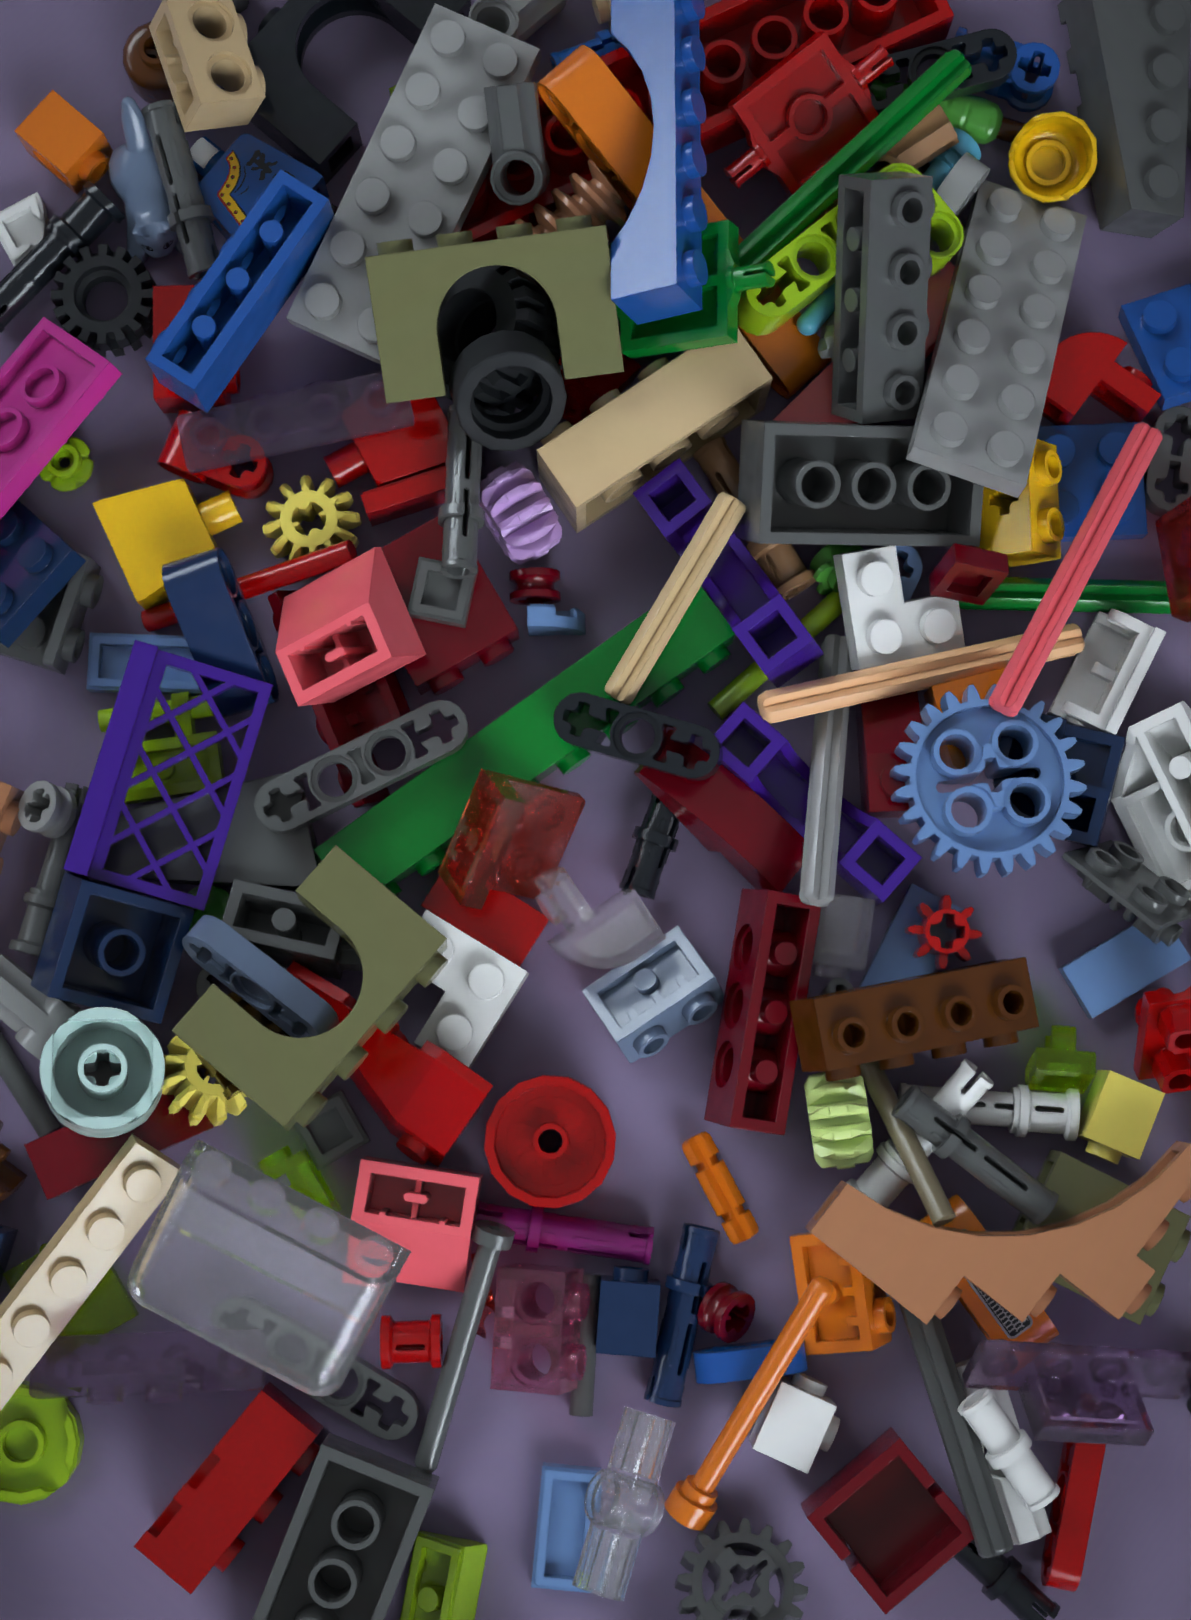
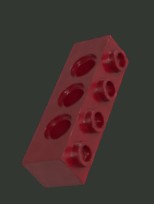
[704,888,821,1136]

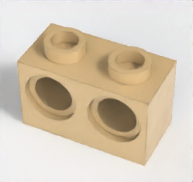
[149,0,266,132]

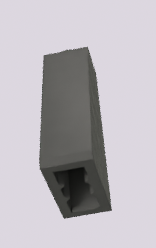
[104,772,321,890]

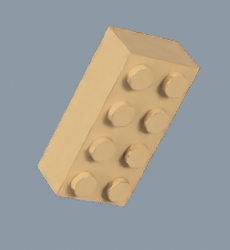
[537,329,773,533]

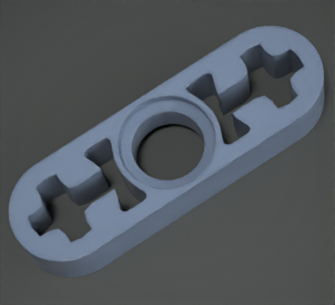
[182,915,339,1038]

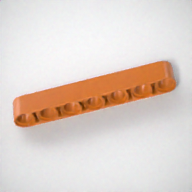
[537,45,832,399]

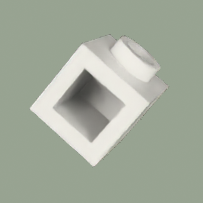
[749,1373,840,1474]

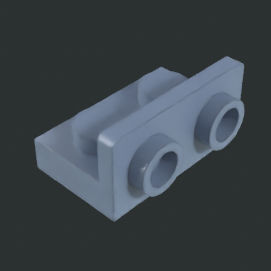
[581,926,724,1063]

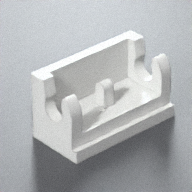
[1047,609,1166,735]

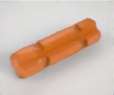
[682,1131,759,1244]

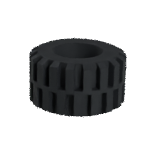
[438,265,562,416]

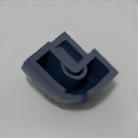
[993,714,1126,847]

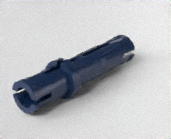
[644,1223,720,1408]

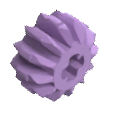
[479,461,562,565]

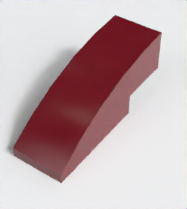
[634,730,804,892]
[24,1070,224,1200]

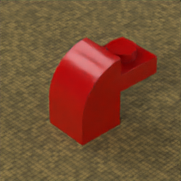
[1042,332,1162,425]

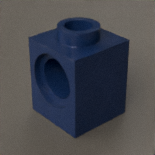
[595,1266,661,1358]

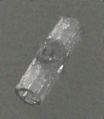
[572,1406,676,1601]

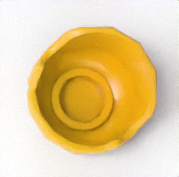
[1008,111,1097,204]

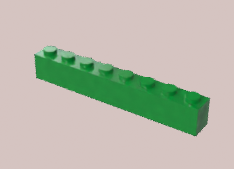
[314,587,735,896]

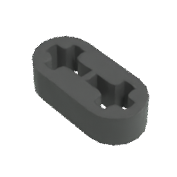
[1144,406,1191,517]

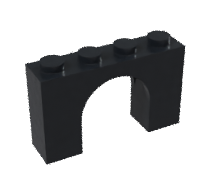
[220,0,471,184]

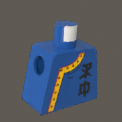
[190,133,329,240]

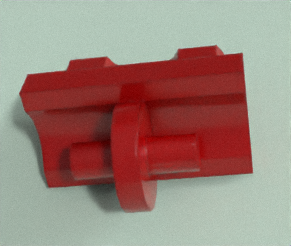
[1133,986,1191,1094]

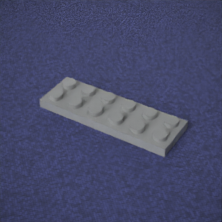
[286,3,542,365]
[906,180,1087,498]

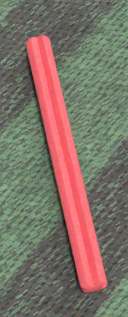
[989,422,1163,717]

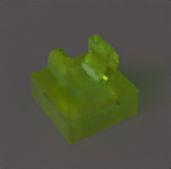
[1025,1025,1096,1094]

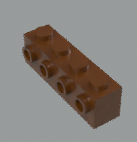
[789,957,1039,1081]

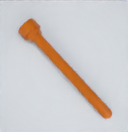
[664,1276,833,1531]

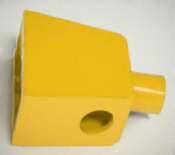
[92,479,243,610]

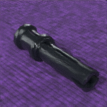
[0,180,126,333]

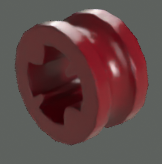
[509,567,561,605]
[698,1281,756,1343]

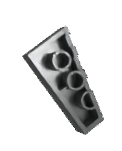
[1057,0,1191,238]

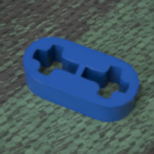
[692,1339,808,1384]

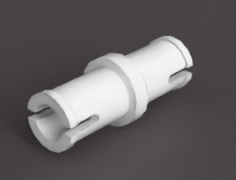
[957,1387,1060,1512]

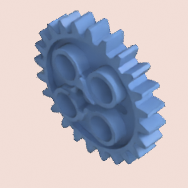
[889,684,1087,878]

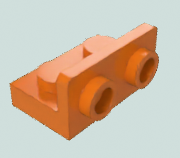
[789,1232,896,1355]

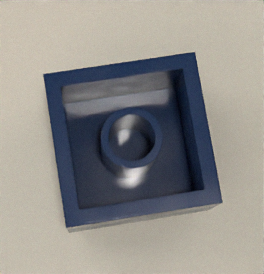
[31,872,195,1024]

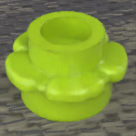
[39,437,94,492]

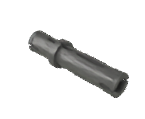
[141,100,219,280]
[438,403,485,579]
[891,1084,1059,1225]

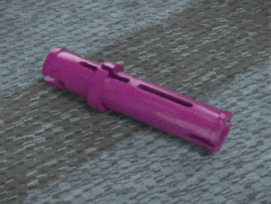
[476,1201,654,1265]

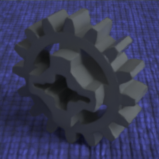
[675,1518,808,1620]

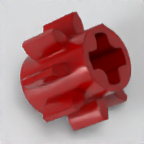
[905,895,982,970]

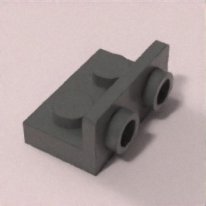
[0,554,104,675]

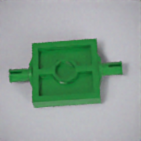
[616,220,775,359]

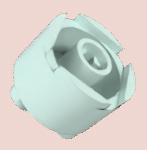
[39,1007,165,1138]

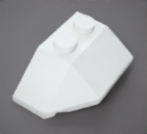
[1111,701,1191,919]

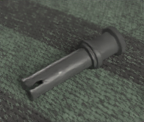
[8,782,89,957]

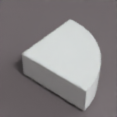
[0,192,48,267]

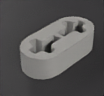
[930,152,991,251]

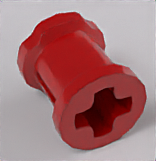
[380,1314,443,1369]

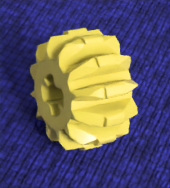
[262,475,362,560]
[162,1036,247,1127]

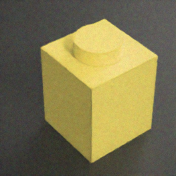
[1077,1070,1165,1165]

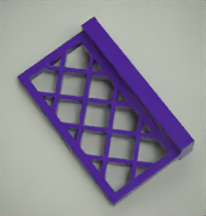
[63,640,273,911]

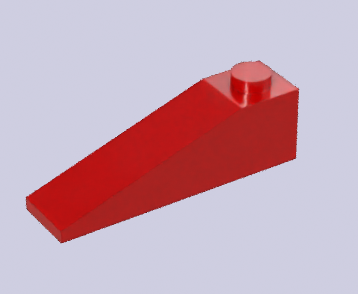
[287,961,493,1167]

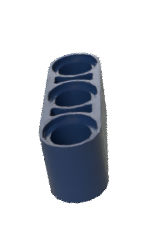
[162,547,279,718]

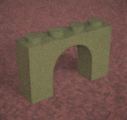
[365,214,624,404]
[172,845,448,1132]

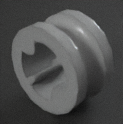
[18,780,77,838]

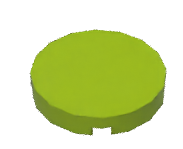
[0,1381,85,1505]

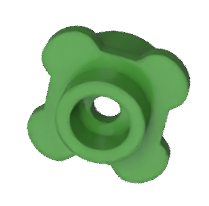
[810,545,864,595]

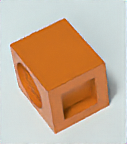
[14,89,113,194]

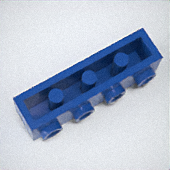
[145,169,334,413]

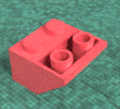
[275,547,426,706]
[347,1156,483,1293]

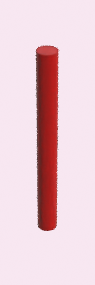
[141,540,358,632]

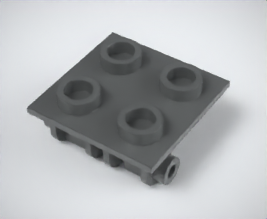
[1062,840,1191,947]

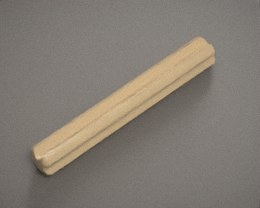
[605,492,746,705]

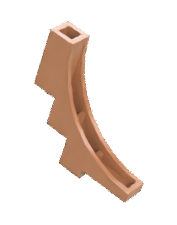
[805,1141,1191,1325]

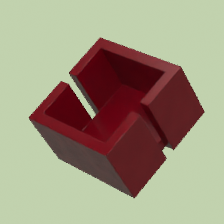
[800,1427,974,1615]

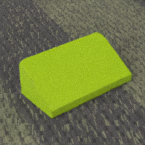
[400,1530,488,1620]

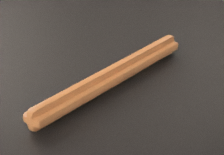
[757,623,1085,724]

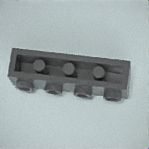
[831,171,935,424]

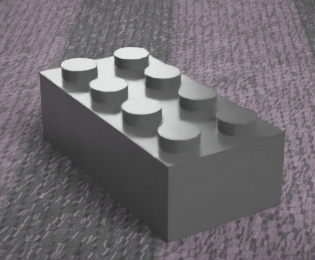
[736,420,984,547]
[252,1433,439,1620]

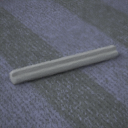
[799,634,852,907]

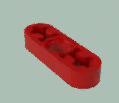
[1041,1411,1107,1592]

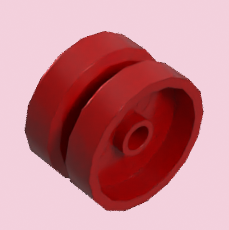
[484,1075,616,1208]

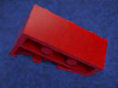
[134,1381,324,1594]

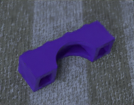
[633,458,824,688]
[703,701,922,907]

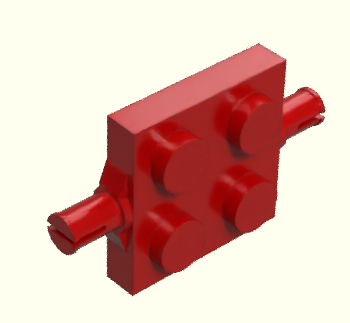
[723,31,894,197]

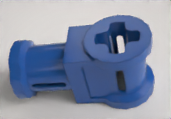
[955,26,1060,113]

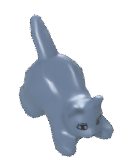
[108,96,184,264]

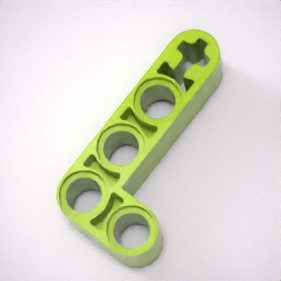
[738,163,964,336]

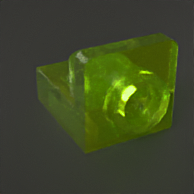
[249,1145,342,1225]

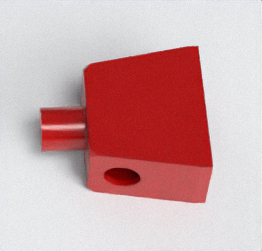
[323,382,448,488]

